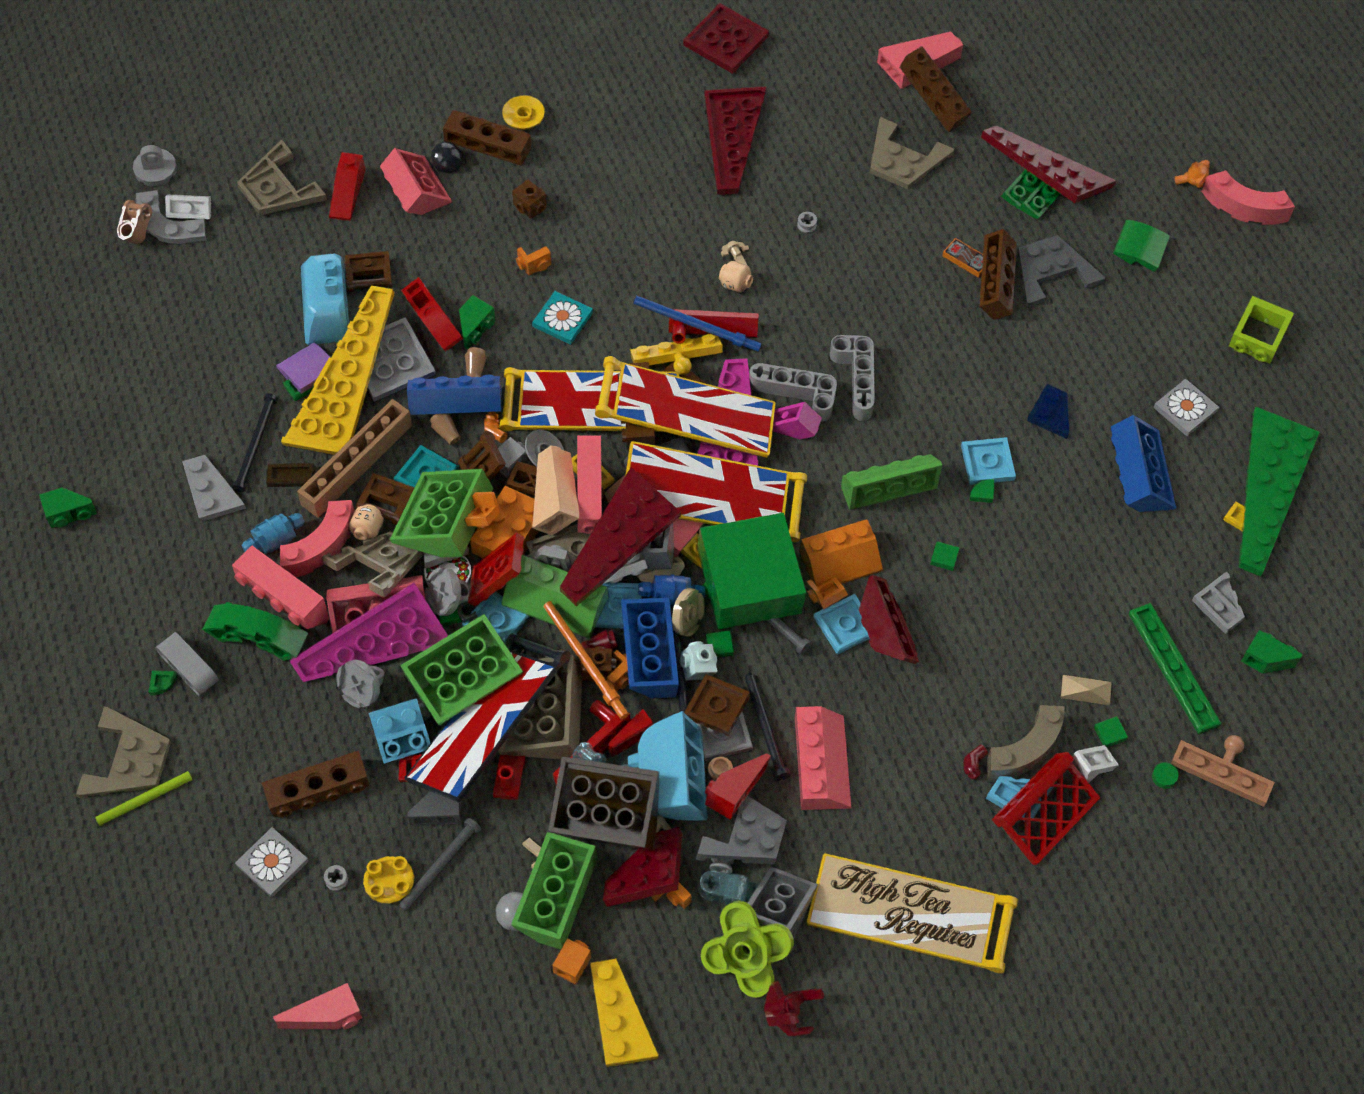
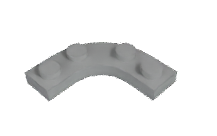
[136,190,206,244]

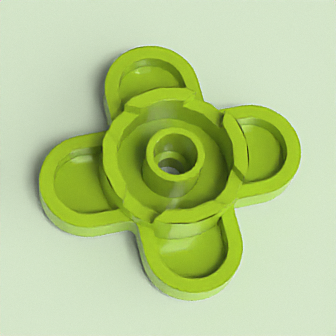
[701,901,794,997]

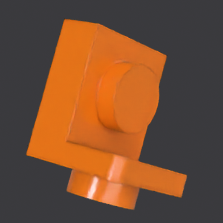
[652,883,691,909]

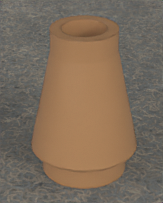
[465,347,487,377]
[430,413,461,445]

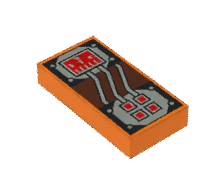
[942,238,983,278]

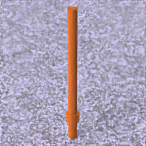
[543,601,629,720]

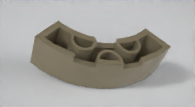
[987,705,1065,782]

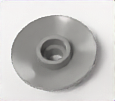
[525,430,564,467]

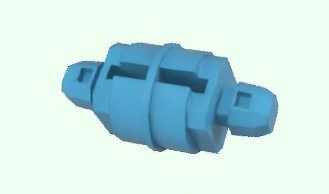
[242,513,305,554]

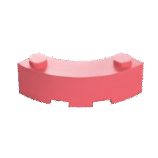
[1202,170,1295,225]
[280,500,354,577]

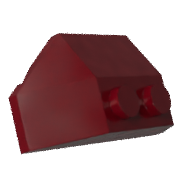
[859,575,919,664]

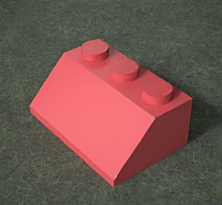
[380,148,452,215]

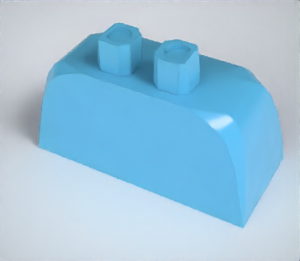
[301,253,349,345]
[628,711,707,821]

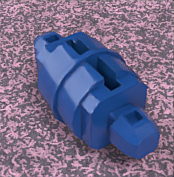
[638,574,705,608]

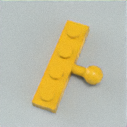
[630,334,723,375]

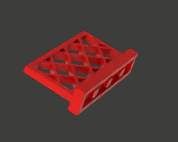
[991,752,1100,865]

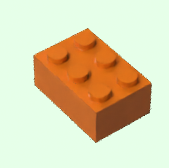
[470,486,539,558]

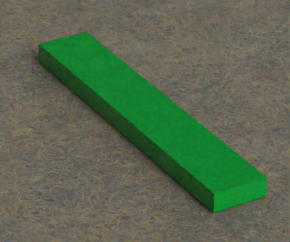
[1129,603,1221,735]

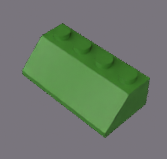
[841,454,942,510]
[501,555,608,639]
[511,832,598,949]

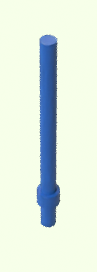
[633,295,761,351]

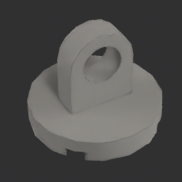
[133,145,177,186]
[425,568,470,616]
[336,660,384,708]

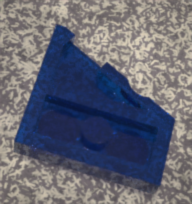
[1027,384,1069,439]

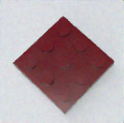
[683,3,769,74]

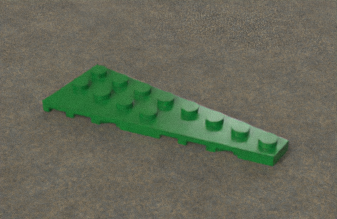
[1238,407,1319,577]

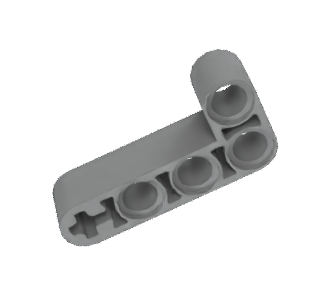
[830,335,874,421]
[749,363,837,422]

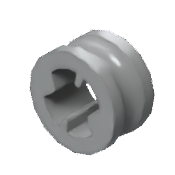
[797,212,817,233]
[710,858,734,874]
[324,865,348,891]

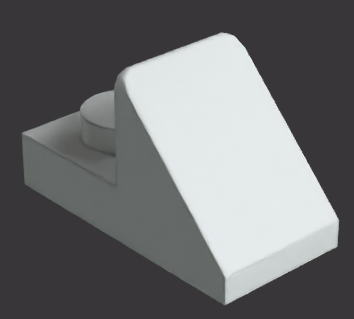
[1072,745,1119,783]

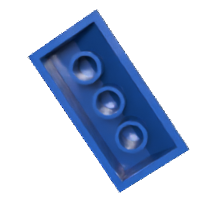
[407,375,502,415]
[1111,415,1176,512]
[621,598,679,698]

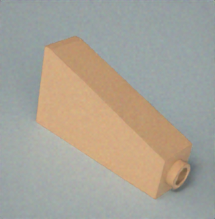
[532,445,579,535]

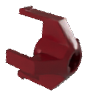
[764,981,825,1036]

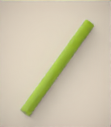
[95,771,193,826]

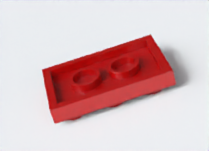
[467,533,524,607]

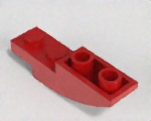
[401,277,463,352]

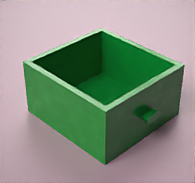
[697,512,806,629]

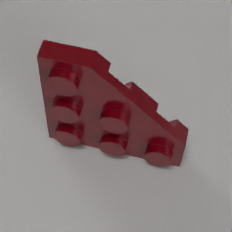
[603,827,682,907]

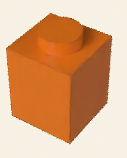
[552,938,591,985]

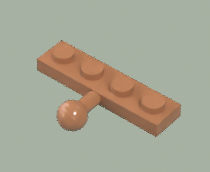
[1171,735,1275,807]

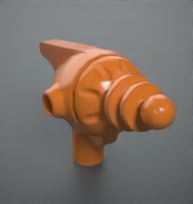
[1175,160,1210,188]

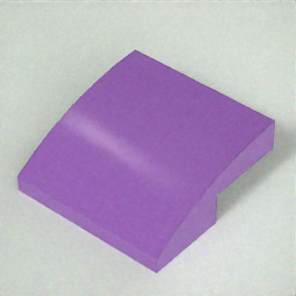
[276,343,331,394]

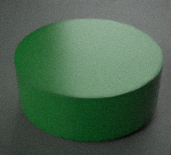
[1152,762,1179,789]

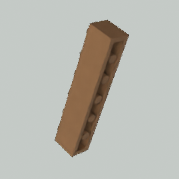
[297,399,412,518]

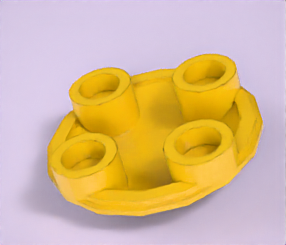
[363,856,414,903]

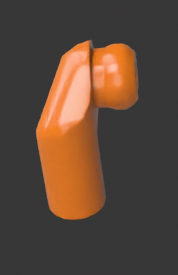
[484,412,507,443]

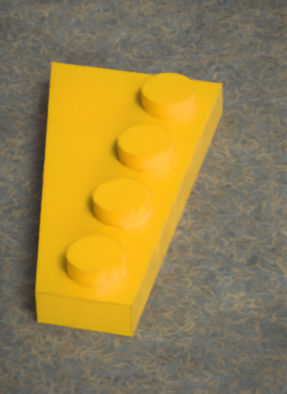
[590,959,659,1067]

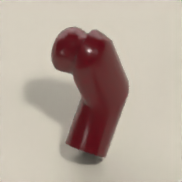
[963,744,988,780]

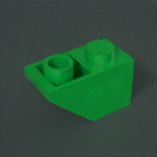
[459,295,495,349]
[39,487,97,528]
[1241,630,1303,674]

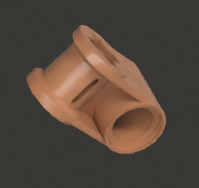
[117,200,152,244]

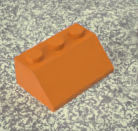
[800,519,883,587]

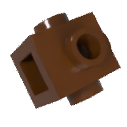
[512,179,547,219]
[582,646,617,683]

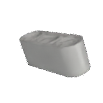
[155,632,219,696]

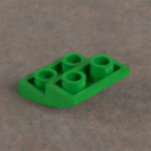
[1001,169,1061,219]
[1113,219,1170,272]

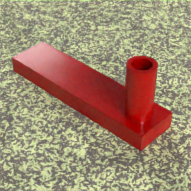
[669,309,759,344]
[553,700,631,786]
[493,755,526,800]

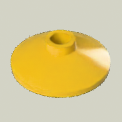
[502,95,544,130]

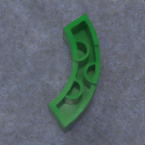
[202,602,308,661]

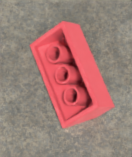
[232,546,330,629]
[326,575,426,633]
[795,706,851,810]

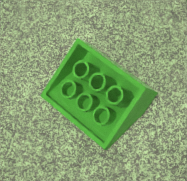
[390,469,493,558]
[400,614,523,725]

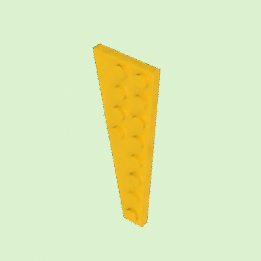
[281,286,394,455]

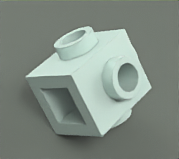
[680,641,717,680]

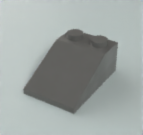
[748,867,818,939]

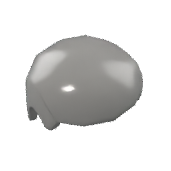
[495,892,523,931]

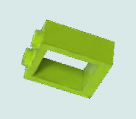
[1229,296,1294,364]

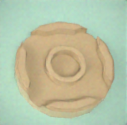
[672,588,705,637]

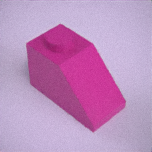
[772,402,822,440]

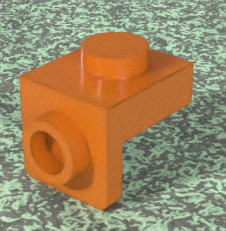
[516,246,552,275]
[465,492,500,528]
[807,577,848,610]
[607,650,629,691]

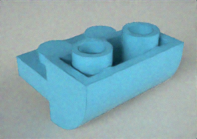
[369,699,430,763]

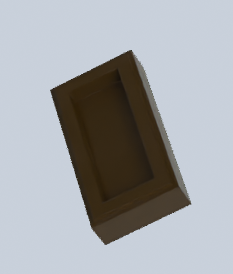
[266,463,315,487]

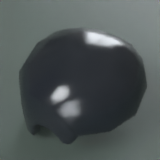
[430,142,463,173]

